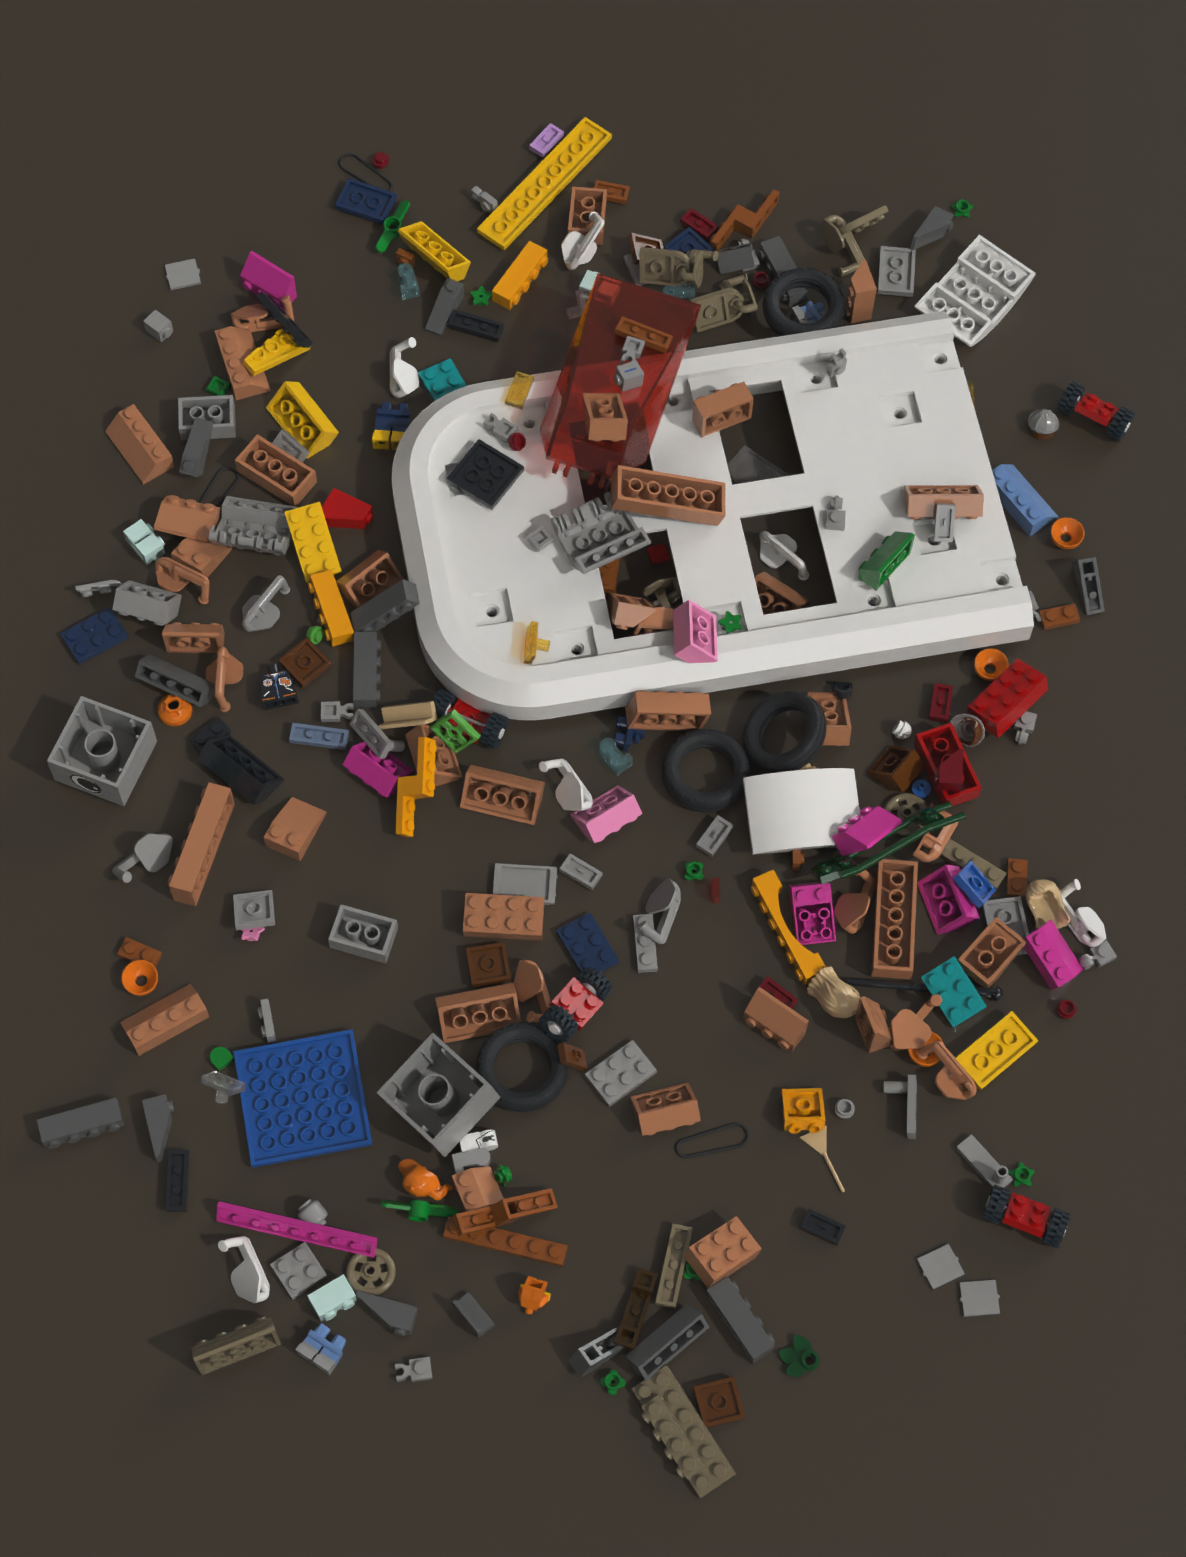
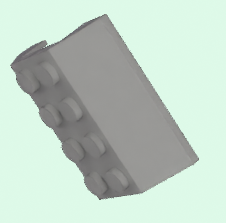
[551,491,651,574]
[209,496,298,555]

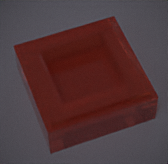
[711,878,720,903]

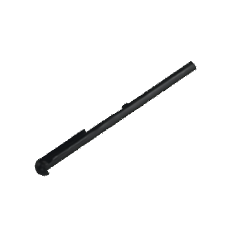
[846,977,1003,1002]

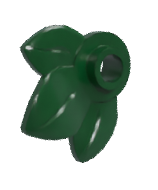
[778,1335,820,1377]

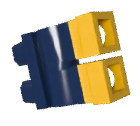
[372,402,411,450]

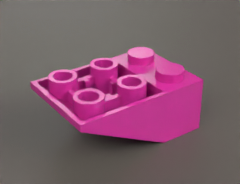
[788,882,836,945]

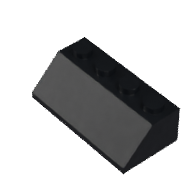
[198,734,284,805]

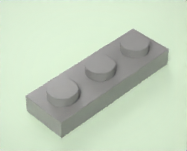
[633,914,658,973]

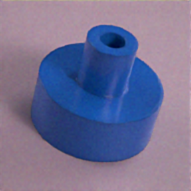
[911,780,931,800]

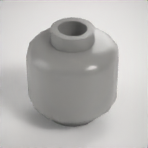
[297,1199,328,1225]

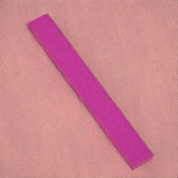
[216,1201,377,1258]

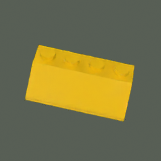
[398,221,471,282]
[266,381,339,459]

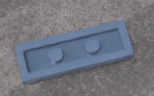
[289,723,349,750]

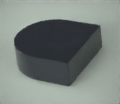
[833,681,853,699]

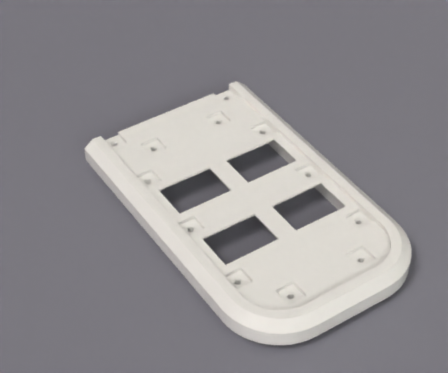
[392,311,1034,720]

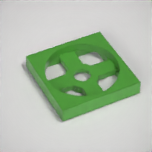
[429,709,481,753]

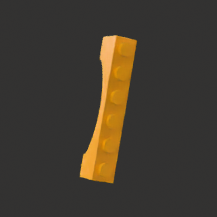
[750,869,826,985]

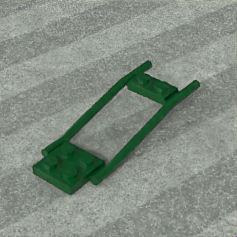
[811,801,966,884]

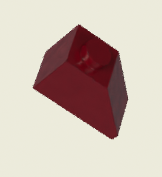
[934,749,963,792]

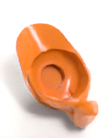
[398,1159,453,1200]

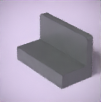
[717,243,755,274]
[452,1292,495,1339]

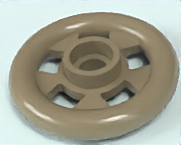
[884,793,928,836]
[346,1248,396,1295]

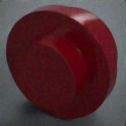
[372,152,389,169]
[752,271,770,289]
[509,432,526,451]
[1056,999,1077,1019]

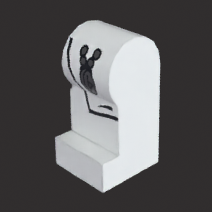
[459,1130,498,1152]

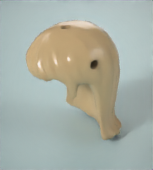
[1026,879,1071,929]
[807,966,860,1018]

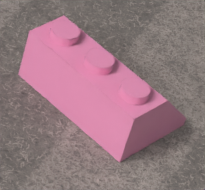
[673,600,718,663]
[570,785,642,843]

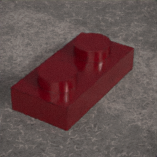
[680,208,719,242]
[929,683,953,723]
[755,976,799,1009]

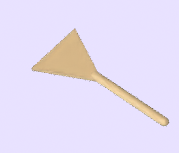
[799,1125,845,1192]

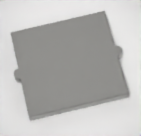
[165,258,201,290]
[917,1244,965,1290]
[959,1280,1000,1317]

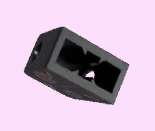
[261,664,299,710]

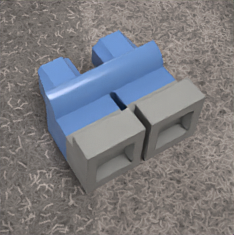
[790,301,825,323]
[295,1323,346,1376]

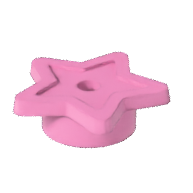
[241,927,265,941]

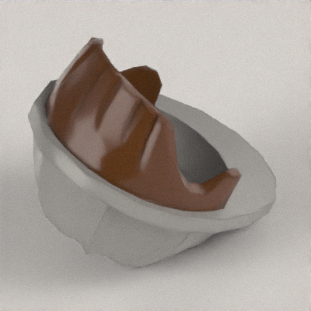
[1028,409,1060,440]
[950,714,985,747]

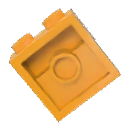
[781,1088,825,1134]

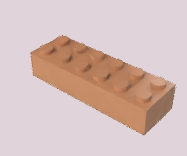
[611,465,725,526]
[168,782,235,907]
[871,859,918,980]

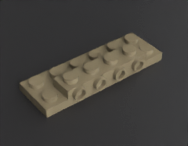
[632,1365,736,1498]

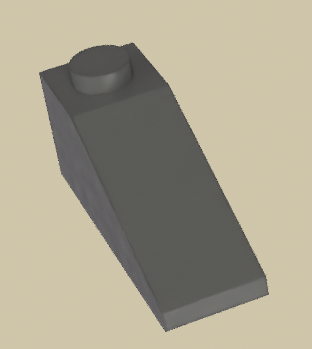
[910,206,954,250]
[425,278,464,336]
[179,417,214,477]
[1072,557,1105,615]
[142,1094,175,1162]
[356,1290,418,1337]
[568,1326,625,1378]

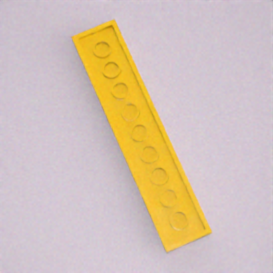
[477,117,612,251]

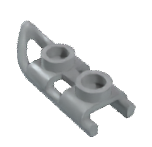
[75,580,123,597]

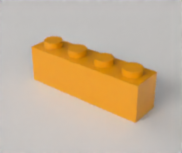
[492,241,548,310]
[308,570,354,647]

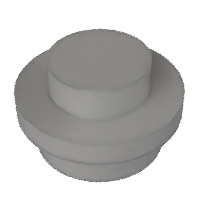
[834,1099,855,1119]

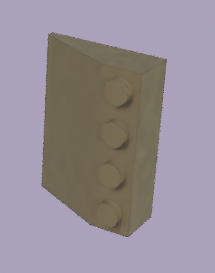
[191,1316,281,1375]

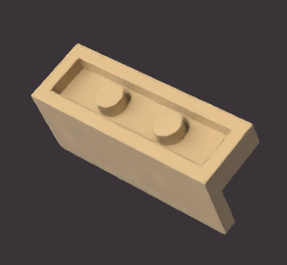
[378,701,437,729]

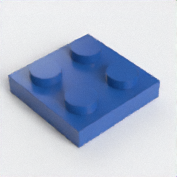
[953,860,996,908]

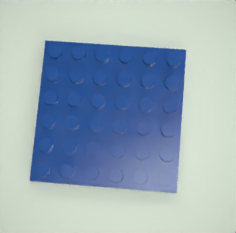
[234,1029,373,1168]

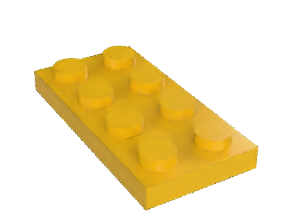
[284,502,342,583]
[956,1011,1038,1091]

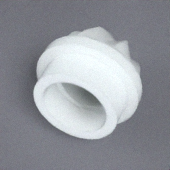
[892,720,912,739]

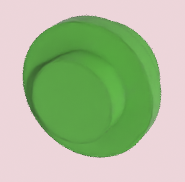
[306,626,324,644]

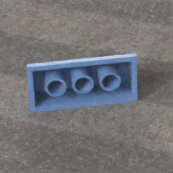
[992,464,1058,537]

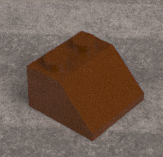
[867,745,925,792]

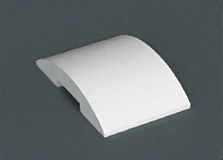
[914,235,1036,347]
[743,768,860,855]

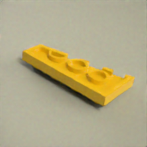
[243,329,311,376]

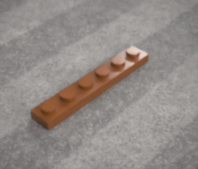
[443,1217,568,1267]

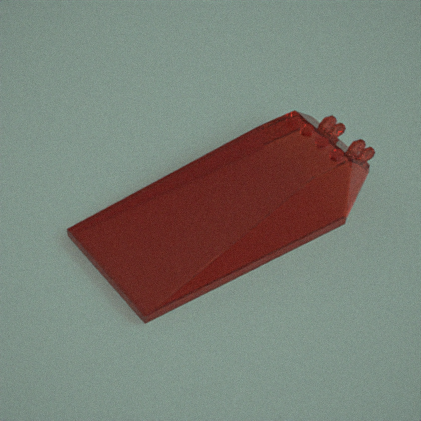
[540,273,701,489]

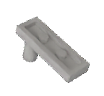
[350,709,405,759]
[884,1075,917,1139]
[956,1134,1013,1189]

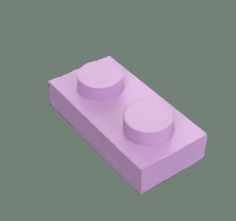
[529,123,564,158]

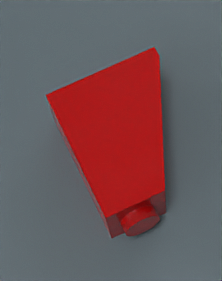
[322,488,374,529]

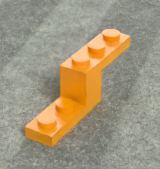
[396,737,436,837]

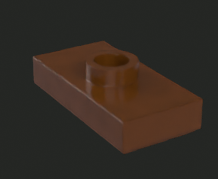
[557,1042,587,1071]

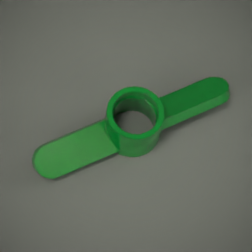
[375,200,410,253]
[380,1200,458,1222]

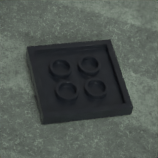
[446,439,524,510]

